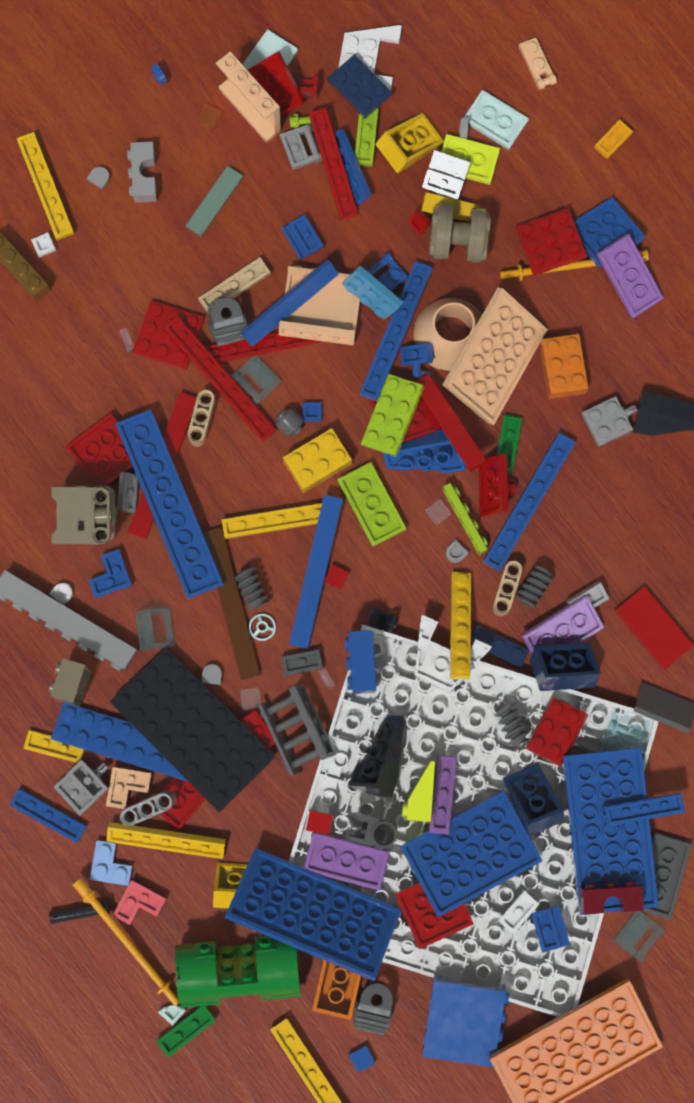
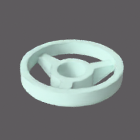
[249,614,276,641]

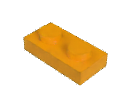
[594,119,633,160]

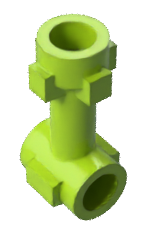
[290,114,311,129]

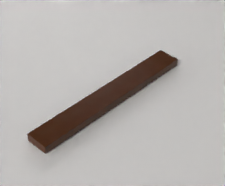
[203,527,260,680]

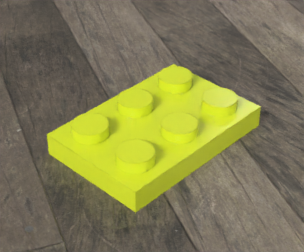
[442,134,500,185]

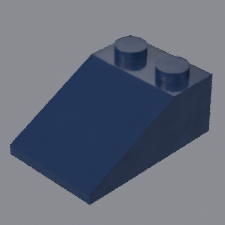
[503,763,564,836]

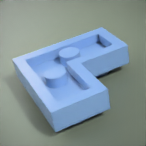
[90,841,133,886]

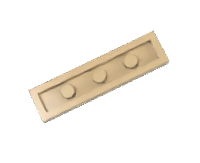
[198,257,271,313]

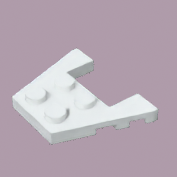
[339,25,402,91]
[415,615,492,692]

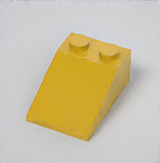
[375,113,444,174]

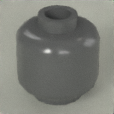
[275,408,303,436]

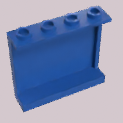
[422,974,509,1067]

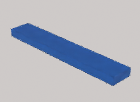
[240,260,338,347]

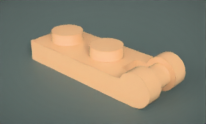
[519,38,557,90]

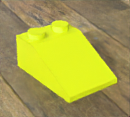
[402,761,435,823]

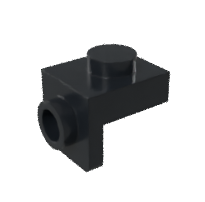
[364,607,397,633]

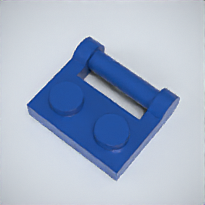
[367,253,408,292]

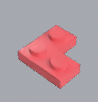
[112,880,166,925]

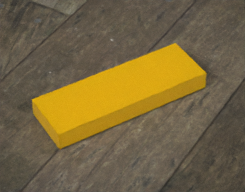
[421,192,480,222]
[23,730,84,763]

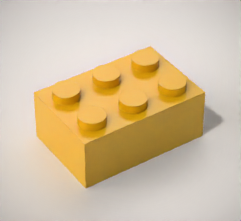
[283,428,352,493]

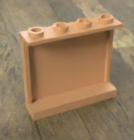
[216,52,281,143]
[279,266,360,345]

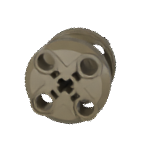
[429,204,491,263]

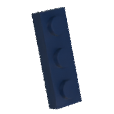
[471,625,529,668]

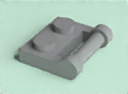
[280,125,322,170]

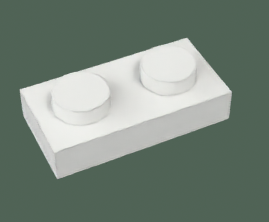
[498,891,539,934]

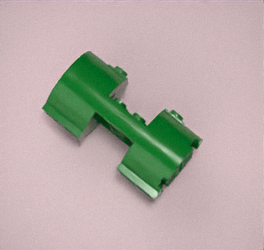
[175,936,301,1008]

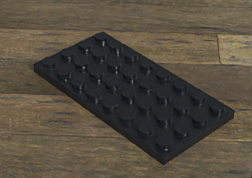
[110,648,275,813]

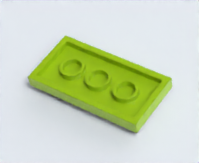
[361,374,424,457]
[337,462,406,547]

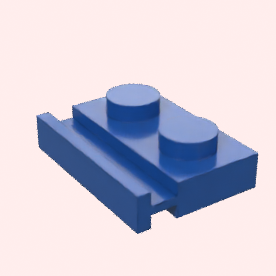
[281,215,324,261]
[531,906,570,953]

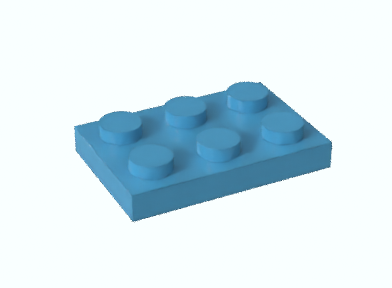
[342,265,403,320]

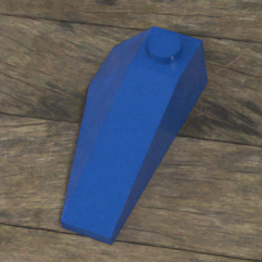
[383,430,466,474]

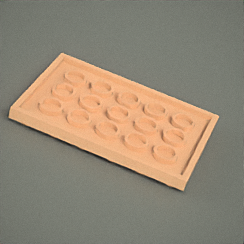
[443,288,548,425]

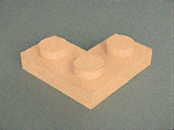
[106,767,152,809]

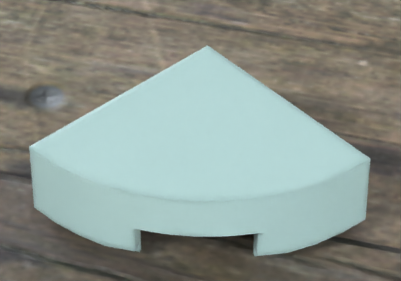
[158,1005,186,1026]

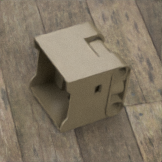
[52,484,117,545]

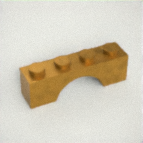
[0,232,50,303]

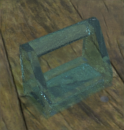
[135,608,175,651]

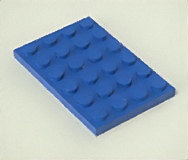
[400,791,543,918]

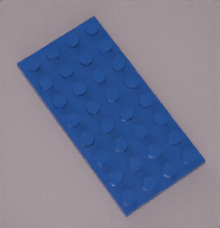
[563,748,659,915]
[225,848,401,981]

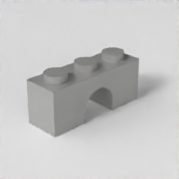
[127,142,157,203]

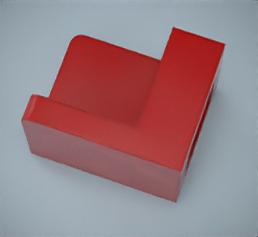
[299,74,317,99]
[306,810,333,835]

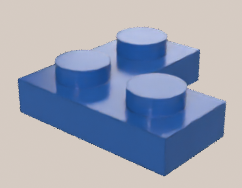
[89,549,132,599]

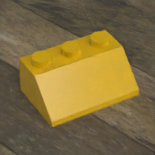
[213,862,248,908]

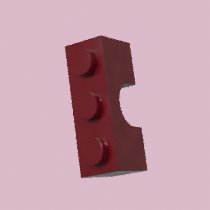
[579,881,644,915]

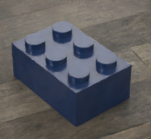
[530,642,601,691]

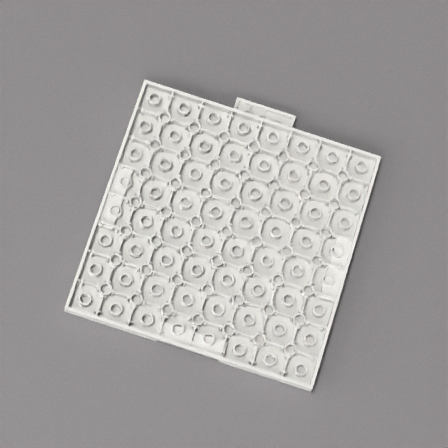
[289,625,658,1017]

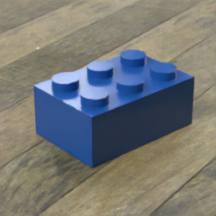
[344,630,376,695]

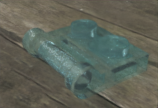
[231,355,281,405]
[599,719,649,752]
[613,911,665,963]

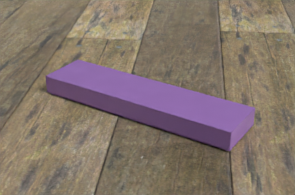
[429,755,457,835]

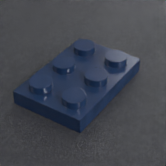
[327,54,392,119]

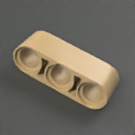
[188,390,215,447]
[492,561,522,617]

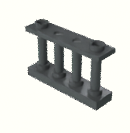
[258,684,336,776]

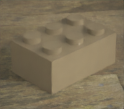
[49,658,92,707]

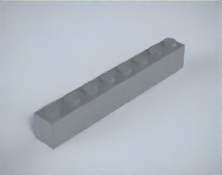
[0,570,138,672]

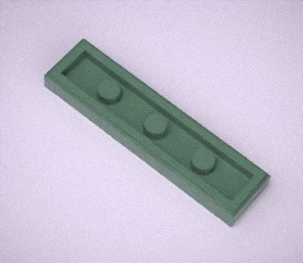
[186,166,243,237]

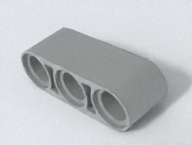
[120,790,177,826]

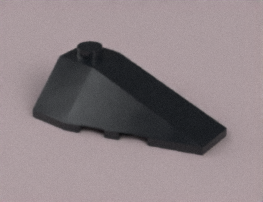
[633,392,694,436]
[348,715,404,798]

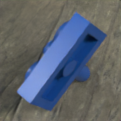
[401,343,433,378]

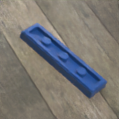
[334,129,372,205]
[9,788,87,844]
[603,793,685,826]

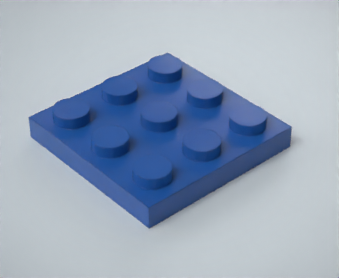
[574,197,645,269]

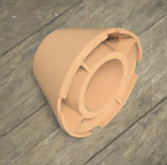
[413,298,482,371]

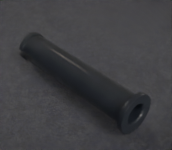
[49,900,110,925]

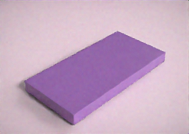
[596,234,664,318]
[521,595,604,655]
[304,832,390,890]

